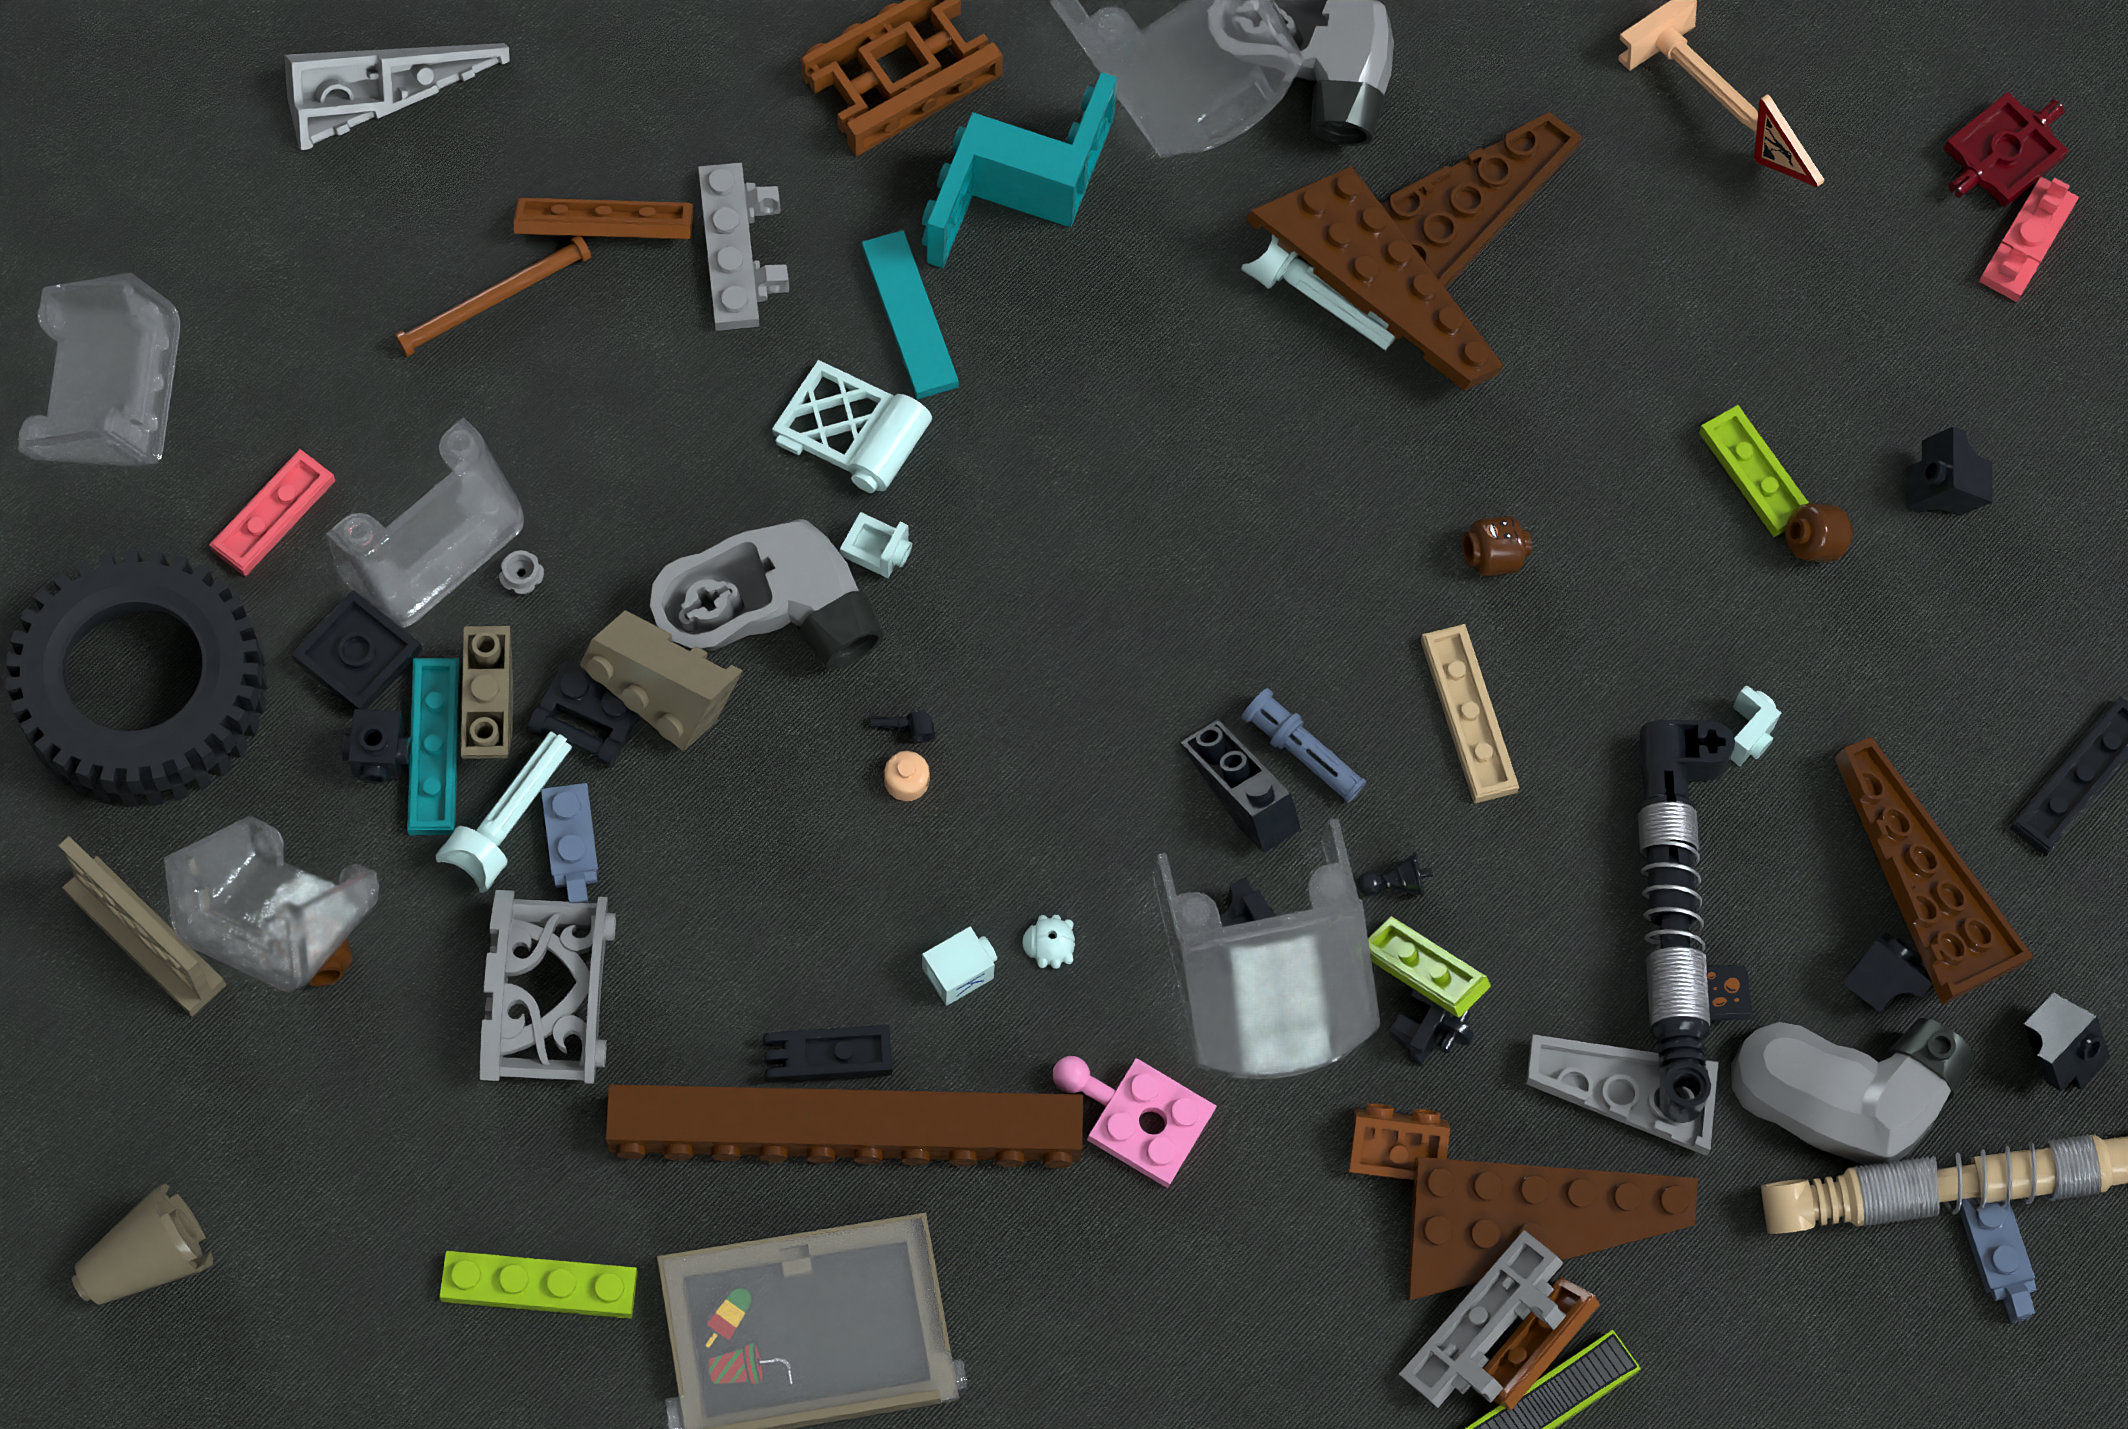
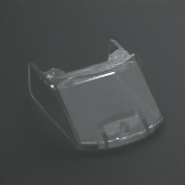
[1050,0,1304,157]
[1152,818,1380,1079]

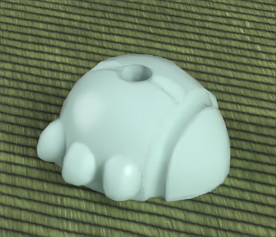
[1022,915,1075,969]

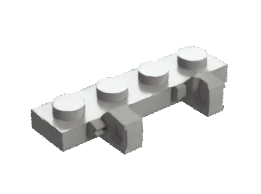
[698,163,789,331]
[1399,1230,1566,1408]

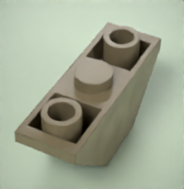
[461,626,513,759]

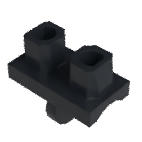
[1391,989,1474,1067]

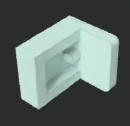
[840,512,913,578]
[1730,686,1781,767]

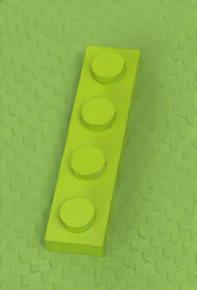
[440,1251,638,1319]

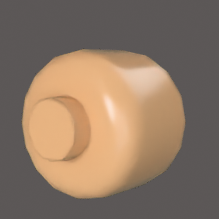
[884,751,930,801]

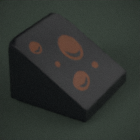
[1707,965,1752,1020]

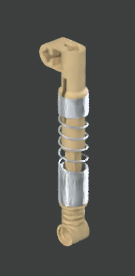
[1761,1134,2128,1234]

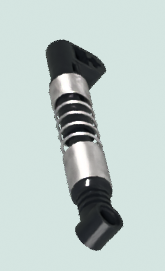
[1638,720,1735,1123]

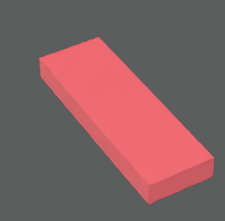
[209,449,335,577]

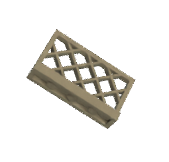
[58,836,226,1017]

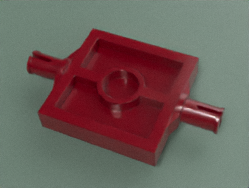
[1944,92,2069,208]

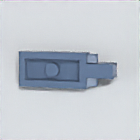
[541,783,599,903]
[1959,1197,2037,1324]

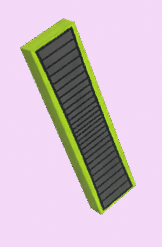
[1465,1330,1641,1429]

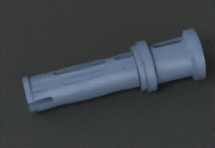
[1241,688,1367,803]

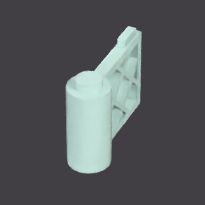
[772,360,932,493]

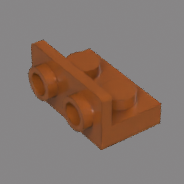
[1349,1103,1451,1180]

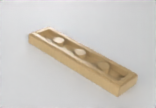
[1421,624,1519,804]

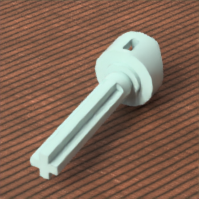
[1241,234,1396,351]
[436,732,572,893]

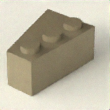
[580,610,743,752]

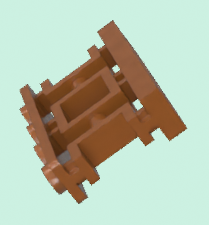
[801,0,1003,157]

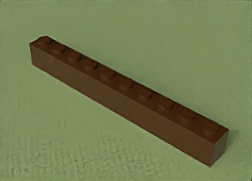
[606,1084,1083,1168]

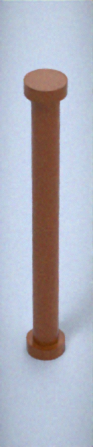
[394,236,592,358]

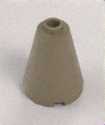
[72,1184,213,1305]

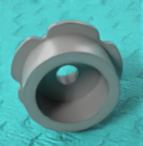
[499,550,544,594]

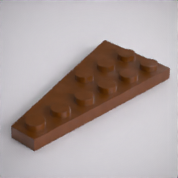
[1381,112,1583,289]
[1246,166,1504,391]
[1834,736,2034,1006]
[1407,1157,1698,1300]

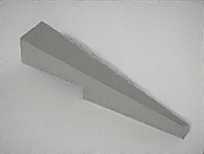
[284,43,510,150]

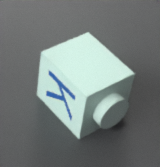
[922,927,997,1006]

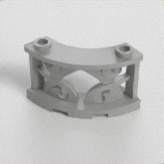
[480,890,616,1084]

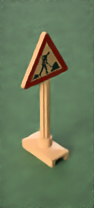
[1619,0,1824,187]

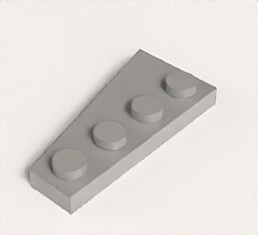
[1526,1034,1718,1156]

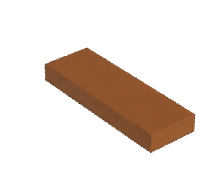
[1483,1277,1600,1411]

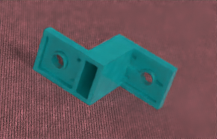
[922,72,1118,268]

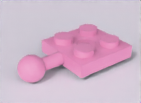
[1053,1056,1217,1188]

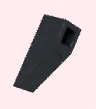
[1181,719,1301,853]

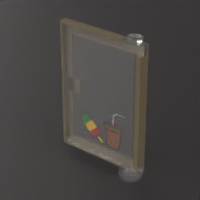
[657,1213,967,1429]

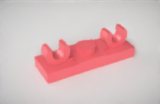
[1979,177,2079,302]

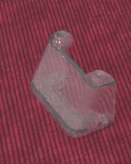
[18,272,180,467]
[326,417,524,627]
[164,816,379,992]

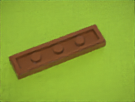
[514,198,693,239]

